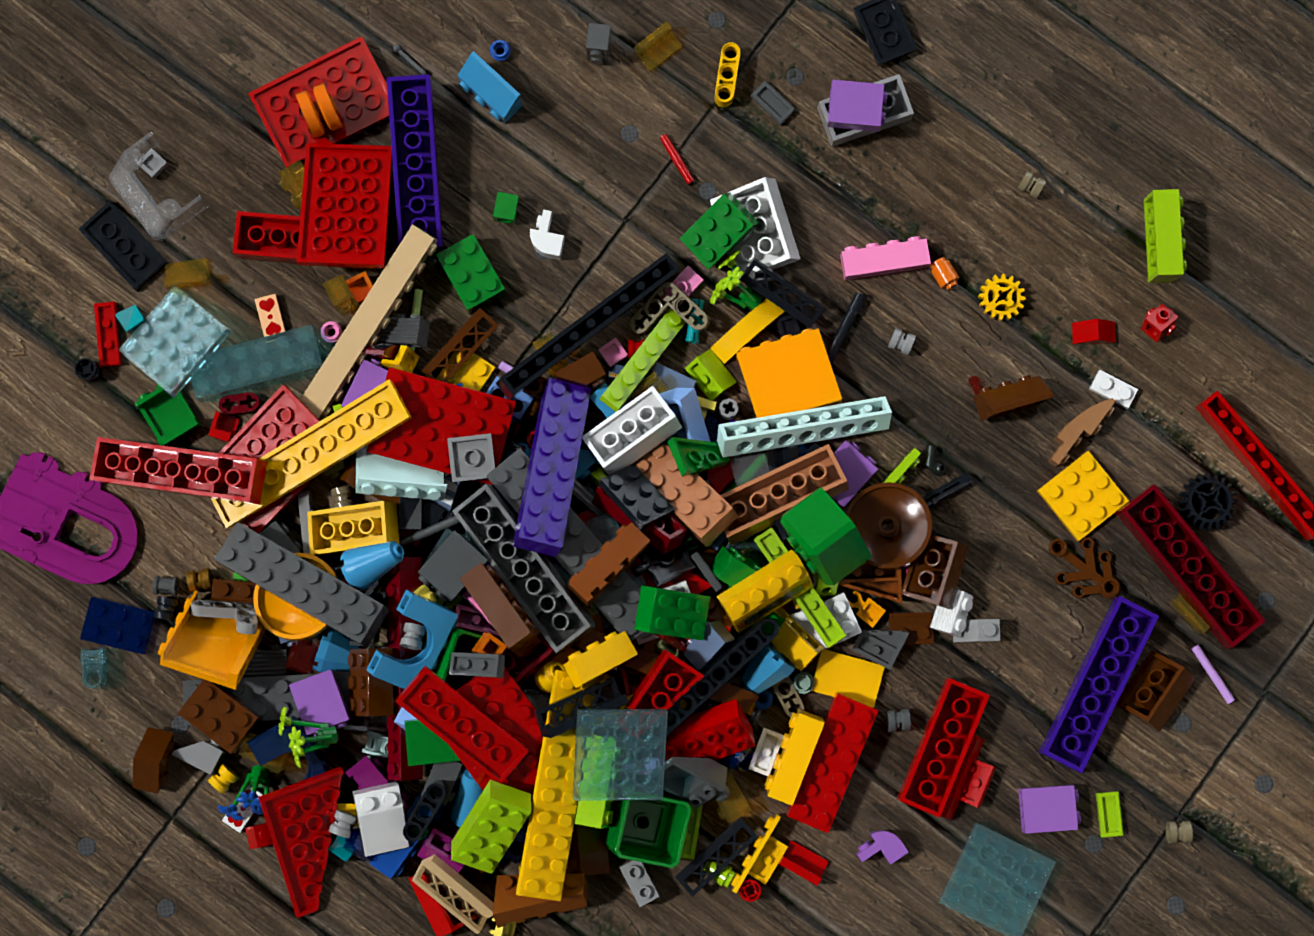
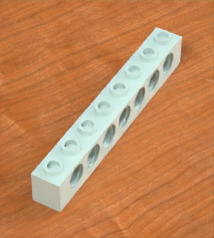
[717,396,892,457]

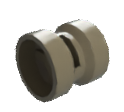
[1017,170,1047,199]
[331,486,355,508]
[1166,821,1193,844]

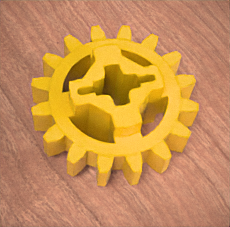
[978,274,1026,321]

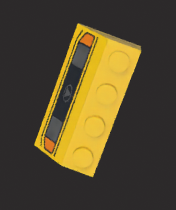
[716,549,813,633]

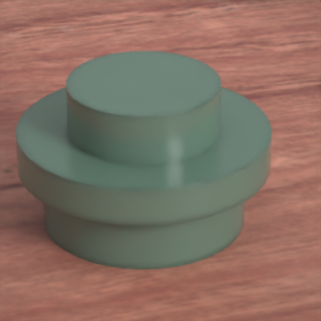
[793,672,815,694]

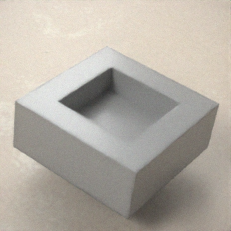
[137,148,168,179]

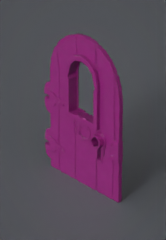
[0,452,138,584]

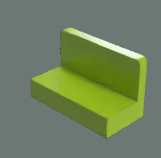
[685,349,736,401]

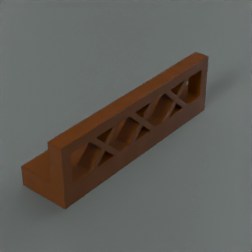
[421,308,499,382]

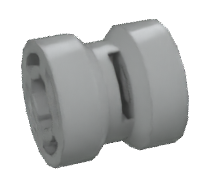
[888,328,916,355]
[400,623,426,650]
[329,810,357,838]

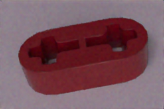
[219,392,261,416]

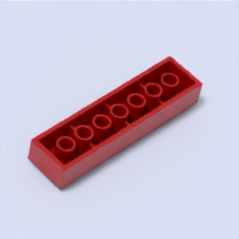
[89,437,267,505]

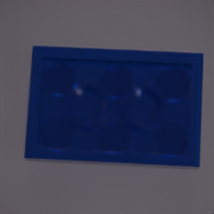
[80,597,155,654]

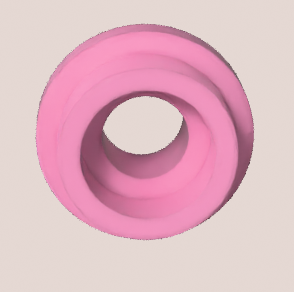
[321,321,342,343]

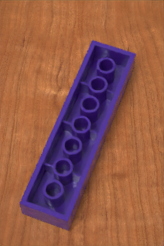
[387,74,444,250]
[513,378,591,557]
[1038,596,1159,773]

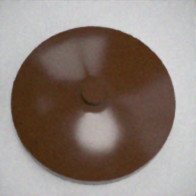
[846,482,932,570]

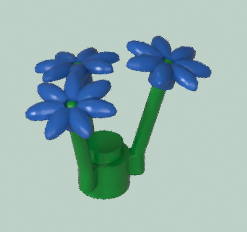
[218,765,271,821]

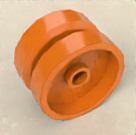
[296,83,342,139]

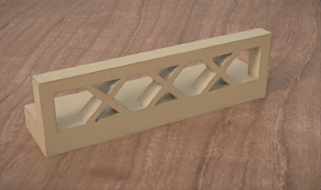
[412,854,494,934]

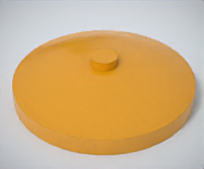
[253,553,338,641]

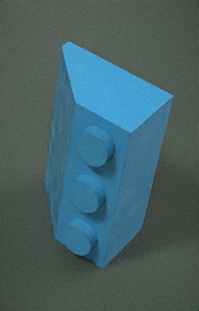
[458,51,523,123]

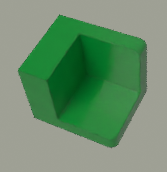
[493,192,519,225]

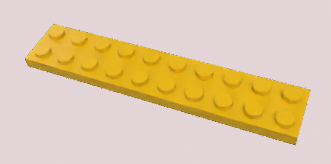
[211,379,412,529]
[516,670,599,901]

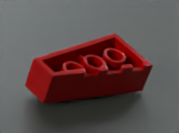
[614,649,704,739]

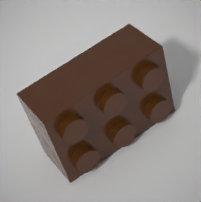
[348,648,393,716]
[177,679,262,754]

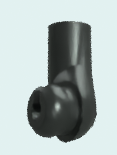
[924,445,946,476]

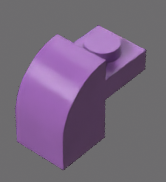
[856,830,909,865]

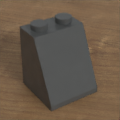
[417,530,488,602]

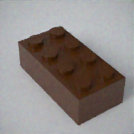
[459,563,542,657]

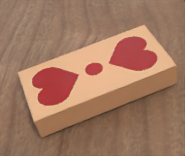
[255,294,287,341]

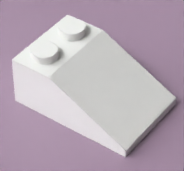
[790,592,862,649]
[353,782,409,857]

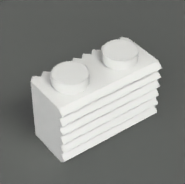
[930,590,974,637]

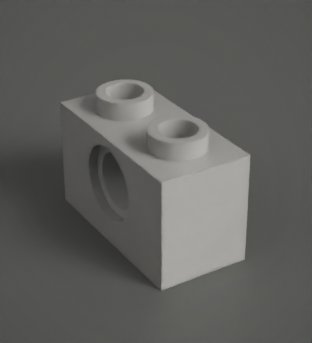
[619,860,659,907]

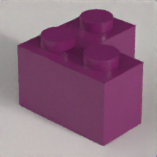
[417,827,464,873]

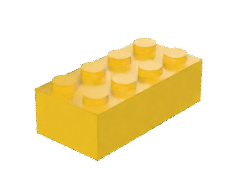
[307,501,400,557]
[764,709,825,806]

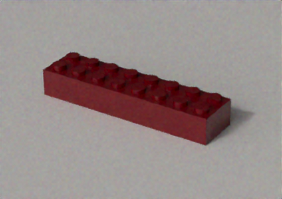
[1116,484,1265,649]

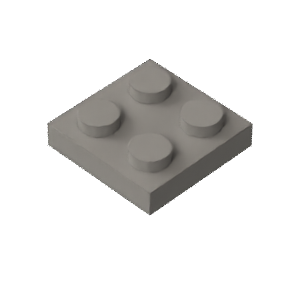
[447,433,495,482]

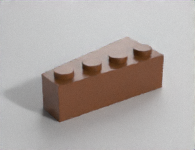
[568,522,650,607]
[493,873,589,928]

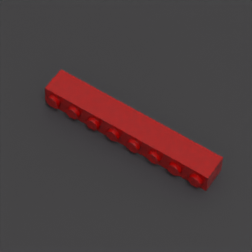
[1195,390,1314,541]

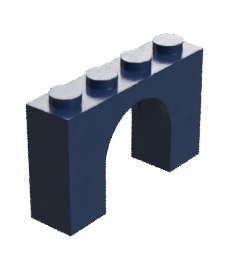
[247,716,328,781]

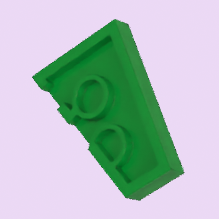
[667,437,730,477]

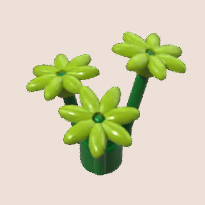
[710,250,762,310]
[278,707,337,768]

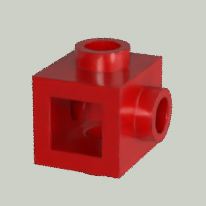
[1141,304,1178,343]

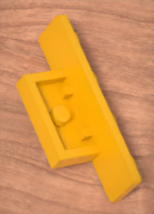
[731,814,788,893]

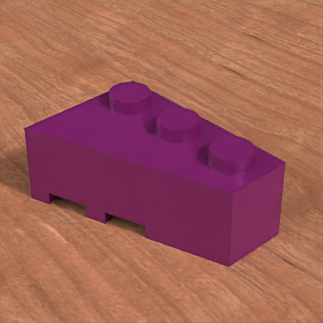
[345,755,411,812]

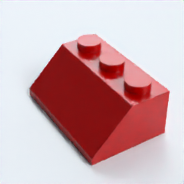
[408,870,479,936]

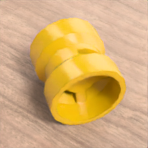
[208,764,239,794]

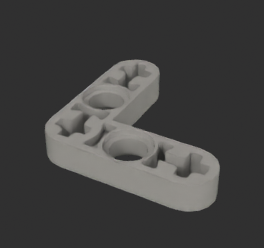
[190,600,258,634]

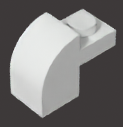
[530,210,565,260]

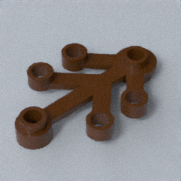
[1048,538,1121,599]

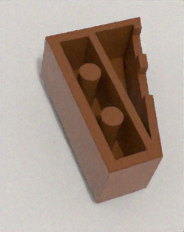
[838,563,902,603]

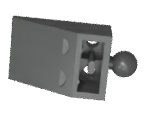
[645,757,730,808]

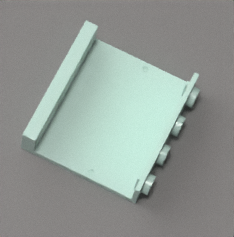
[356,445,447,500]

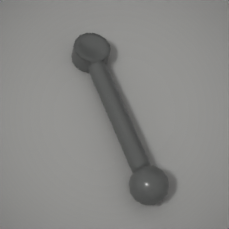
[393,44,427,75]

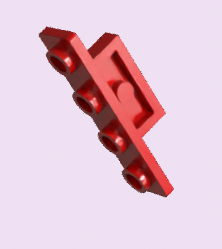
[942,735,996,821]

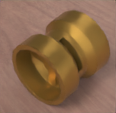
[186,567,213,592]

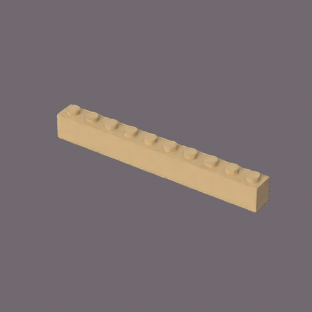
[300,224,438,420]

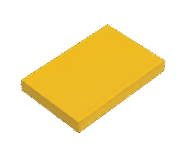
[812,649,885,708]

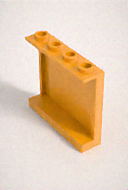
[736,328,842,418]
[158,590,267,690]

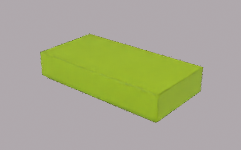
[1096,791,1124,838]

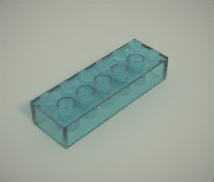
[186,325,324,402]

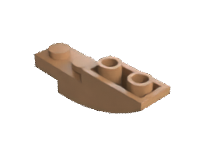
[1048,398,1116,467]

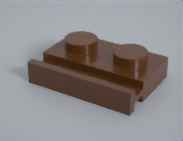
[888,612,934,645]

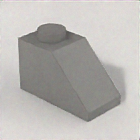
[953,619,1000,643]
[172,739,227,775]

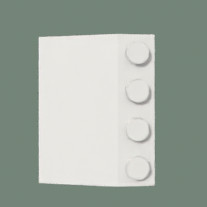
[710,177,800,279]

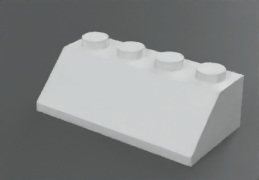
[582,386,683,475]

